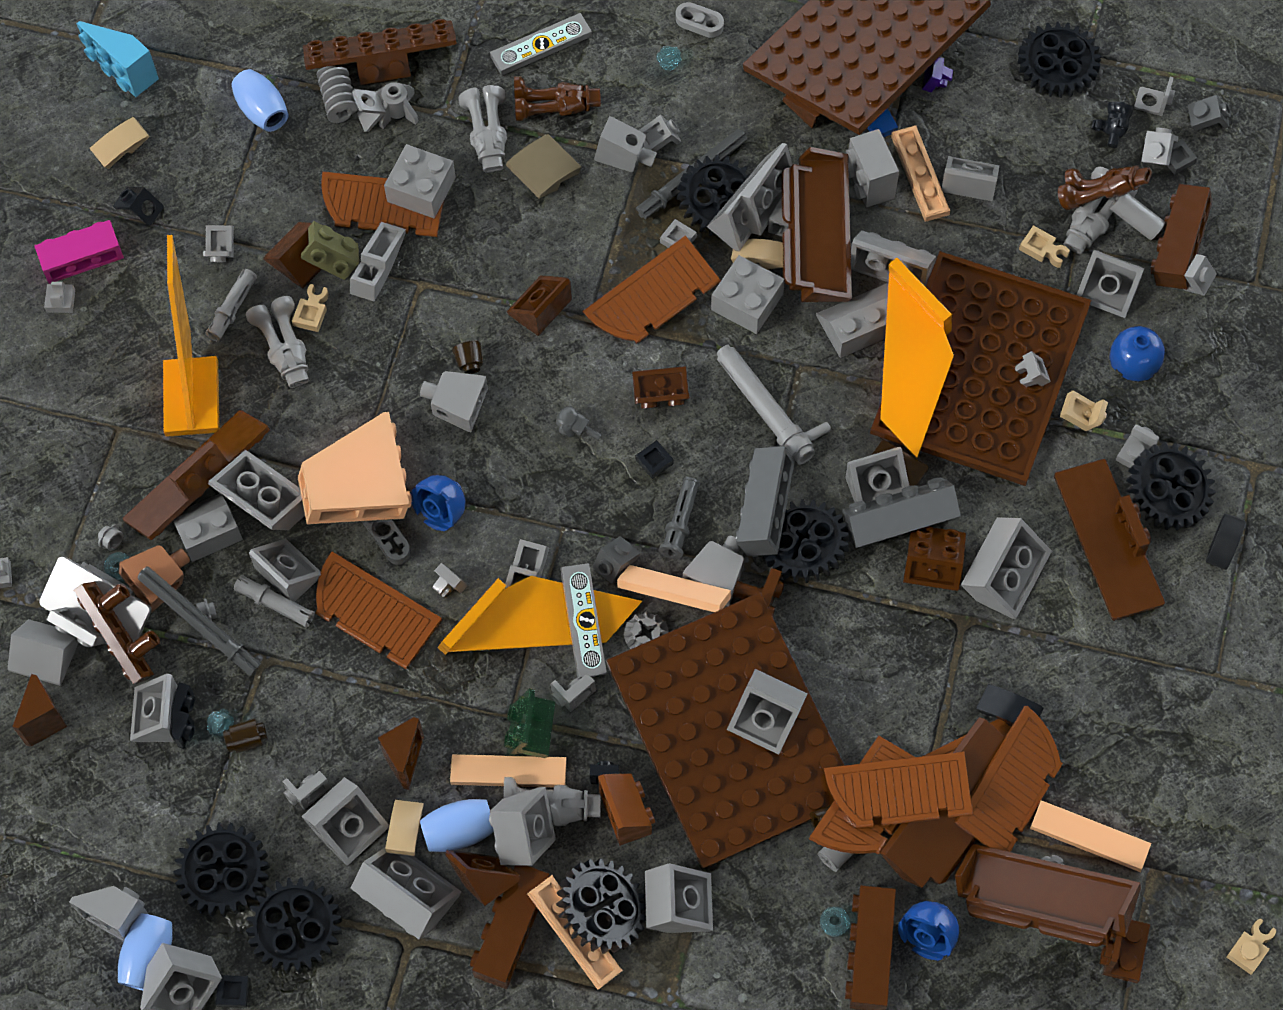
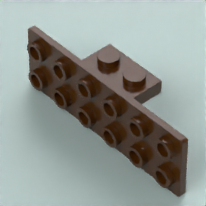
[303,19,457,85]
[123,410,270,540]
[1054,459,1165,621]

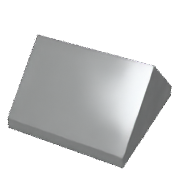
[942,156,999,201]
[1077,250,1144,318]
[845,447,909,503]
[249,539,321,602]
[7,619,79,686]
[130,674,178,742]

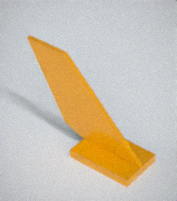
[163,235,219,437]
[880,257,954,458]
[437,576,642,655]

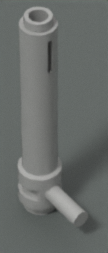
[716,345,831,465]

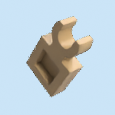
[1019,225,1070,268]
[292,284,328,332]
[1227,919,1276,975]

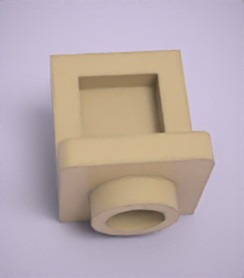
[1060,391,1108,431]

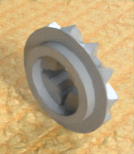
[624,611,669,649]

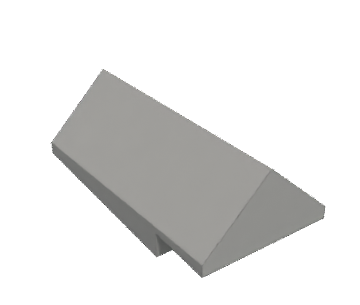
[707,143,792,251]

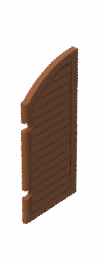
[321,172,444,237]
[582,235,721,344]
[315,552,442,669]
[955,706,1063,852]
[809,736,915,854]
[824,752,973,828]

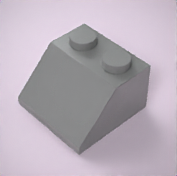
[173,493,243,562]
[727,669,807,754]
[302,777,389,866]
[489,787,556,865]
[645,863,713,933]
[69,886,148,942]
[140,943,222,1010]

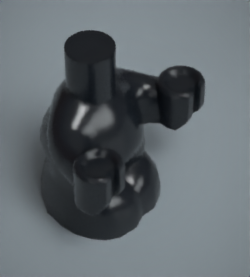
[1092,101,1134,148]

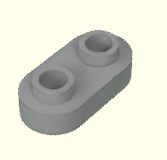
[676,2,724,38]

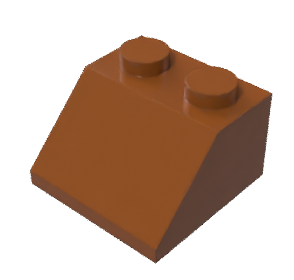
[598,773,655,846]

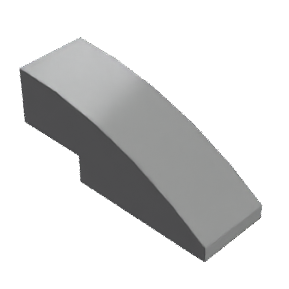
[350,222,406,301]
[504,539,549,589]

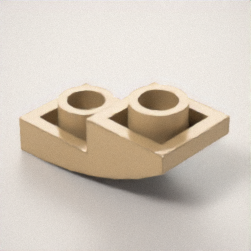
[90,117,150,169]
[731,239,783,269]
[385,800,424,856]

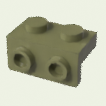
[301,221,359,280]

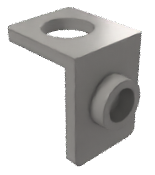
[1134,77,1175,116]
[352,89,386,132]

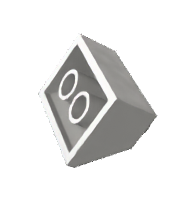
[851,230,936,287]
[816,283,888,358]
[208,450,305,530]
[961,517,1052,619]
[351,847,461,939]

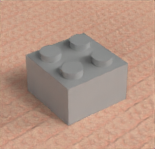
[846,129,899,208]
[384,144,456,218]
[711,255,784,334]

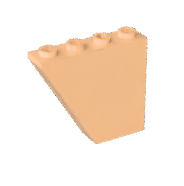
[298,412,412,524]

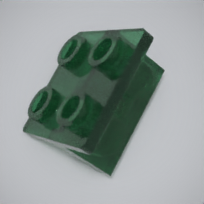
[504,688,556,758]

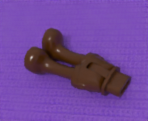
[514,76,601,121]
[1058,165,1152,210]

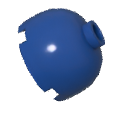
[1109,326,1165,381]
[410,475,466,531]
[898,901,959,961]

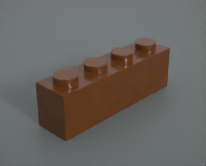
[1151,184,1212,290]
[470,865,550,989]
[845,885,896,1010]

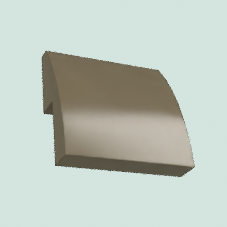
[506,134,581,199]

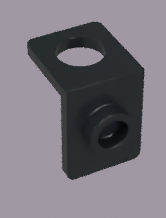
[113,187,164,225]

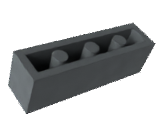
[736,446,795,556]
[842,478,961,548]

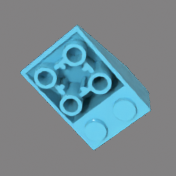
[77,21,159,97]

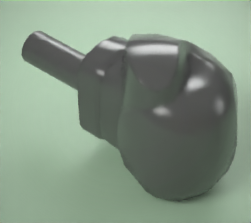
[556,406,601,440]

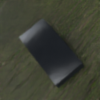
[171,682,196,749]
[976,684,1044,727]

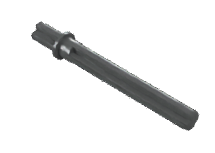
[636,129,747,220]
[137,566,261,676]

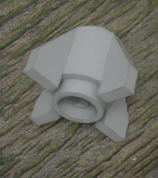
[377,82,419,129]

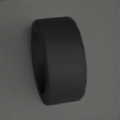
[1206,513,1246,570]

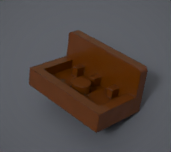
[632,366,690,409]

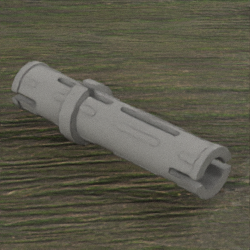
[205,269,257,342]
[234,575,315,628]

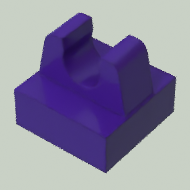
[922,57,953,92]

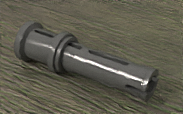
[659,477,700,559]

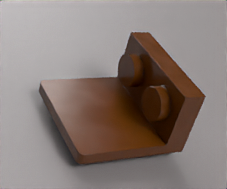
[903,526,966,591]
[1099,920,1150,984]

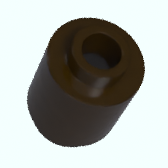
[223,718,267,753]

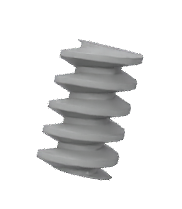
[316,66,358,123]

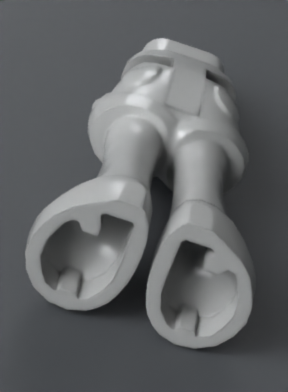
[458,85,507,172]
[1063,167,1137,254]
[246,296,309,388]
[504,777,600,826]

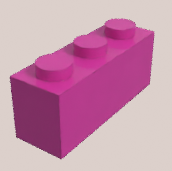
[34,220,124,284]

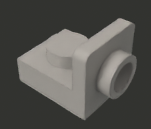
[639,115,681,152]
[1116,425,1159,468]
[551,673,596,712]
[282,771,331,810]

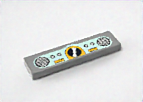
[490,13,592,76]
[560,563,607,678]

